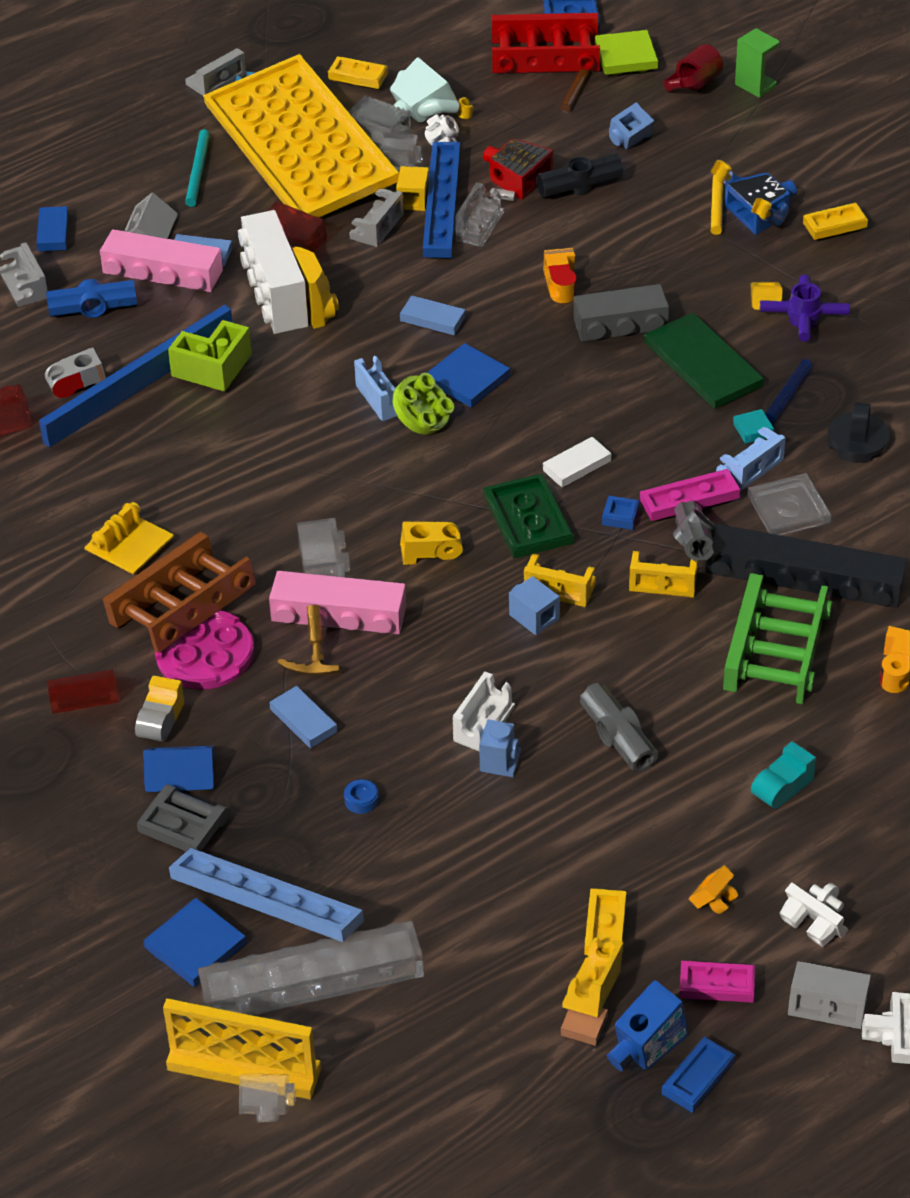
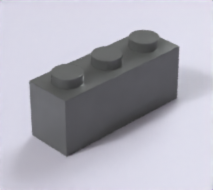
[574,284,669,342]

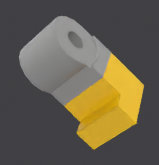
[135,675,184,742]

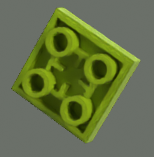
[595,30,658,76]

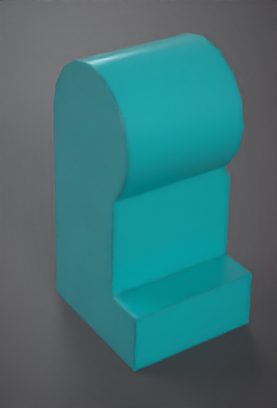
[751,741,816,809]

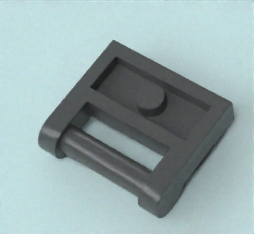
[137,784,230,852]

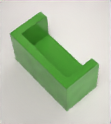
[735,28,779,98]

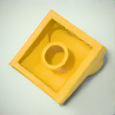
[292,247,339,329]

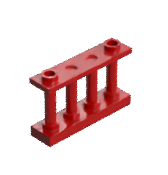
[491,13,600,73]

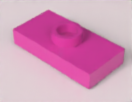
[679,961,755,1003]

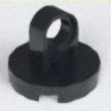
[827,402,890,463]

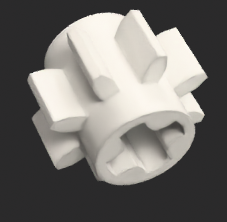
[425,114,459,145]

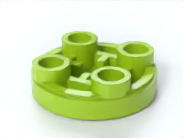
[393,373,454,435]

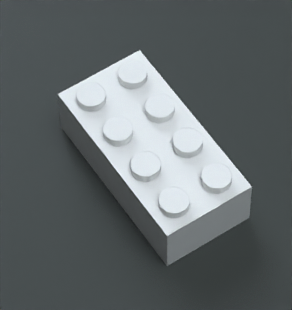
[238,210,308,334]

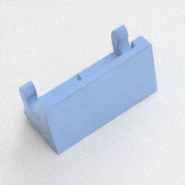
[354,356,397,421]
[716,427,786,490]

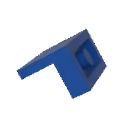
[143,745,215,792]

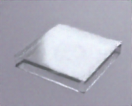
[748,473,831,535]

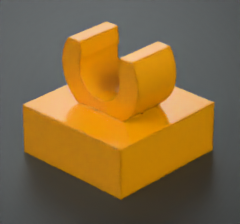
[688,865,738,914]

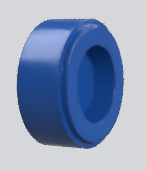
[344,779,379,814]

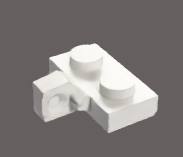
[862,992,910,1064]

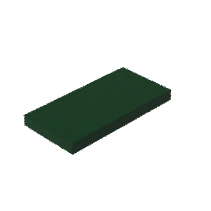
[644,312,764,409]

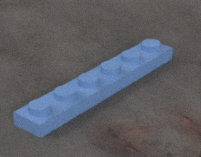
[169,848,364,942]

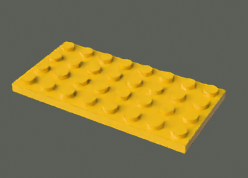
[203,54,399,226]

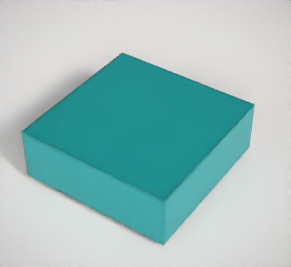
[733,409,774,444]

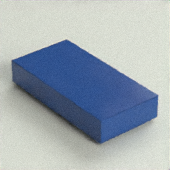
[37,206,69,251]
[661,1036,736,1113]

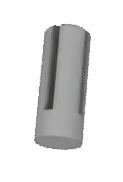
[490,188,516,202]

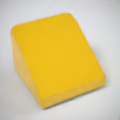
[751,282,782,310]

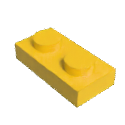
[584,889,626,955]

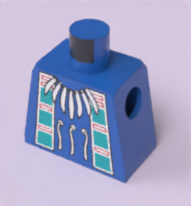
[606,980,688,1071]

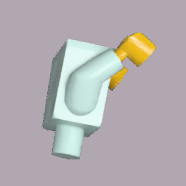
[387,57,474,123]

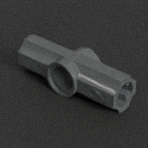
[672,500,715,562]
[580,682,658,773]

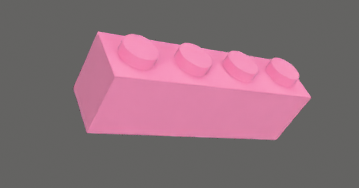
[100,229,223,292]
[269,571,406,634]

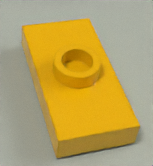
[328,56,388,89]
[803,203,868,240]

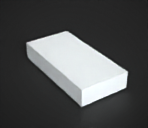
[543,437,611,488]

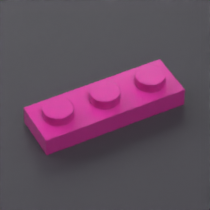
[640,469,740,521]

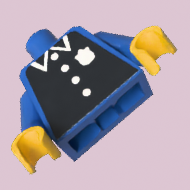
[711,160,797,235]

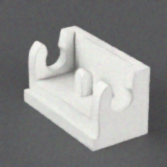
[453,672,515,751]

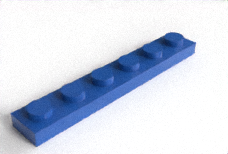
[423,142,460,258]

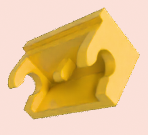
[629,551,698,597]
[524,554,596,607]
[562,937,624,1017]

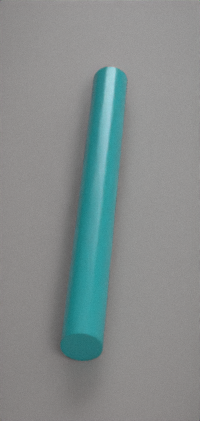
[185,129,210,207]

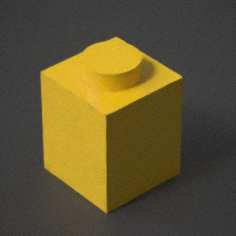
[396,166,429,211]

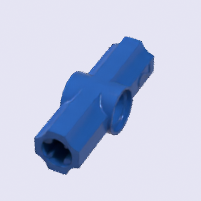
[46,279,137,318]

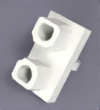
[780,882,848,947]

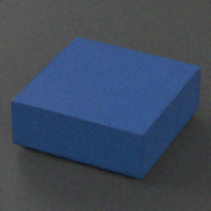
[602,496,639,530]

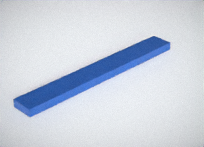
[39,305,233,448]

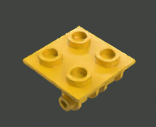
[84,502,174,575]

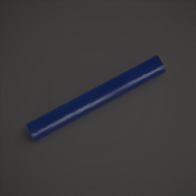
[765,359,812,423]

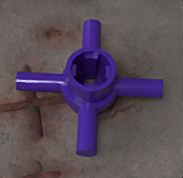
[760,275,850,342]

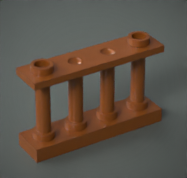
[102,532,256,653]

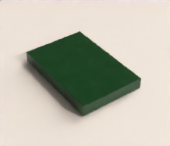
[483,473,574,559]

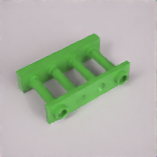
[723,573,832,704]

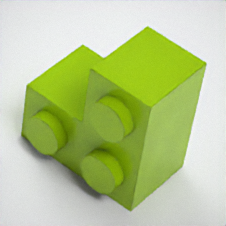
[168,320,252,392]

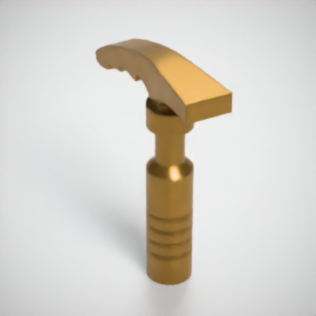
[278,605,341,675]

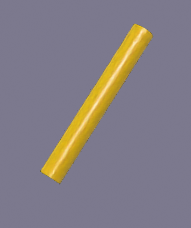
[711,175,724,235]

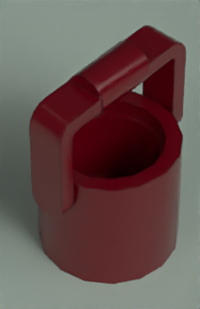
[662,44,724,91]

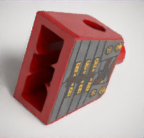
[483,139,553,200]

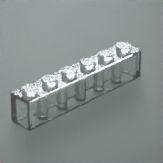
[198,921,424,1024]

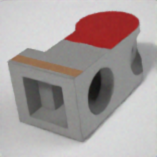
[45,347,106,398]

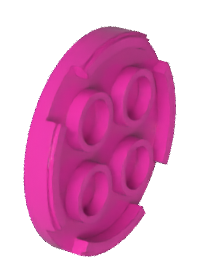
[155,610,254,690]

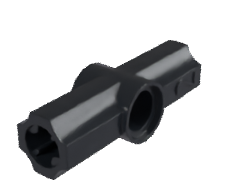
[536,153,624,198]

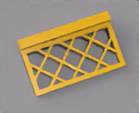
[163,998,321,1100]

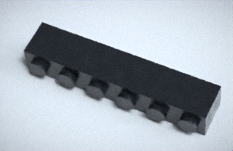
[706,523,907,608]

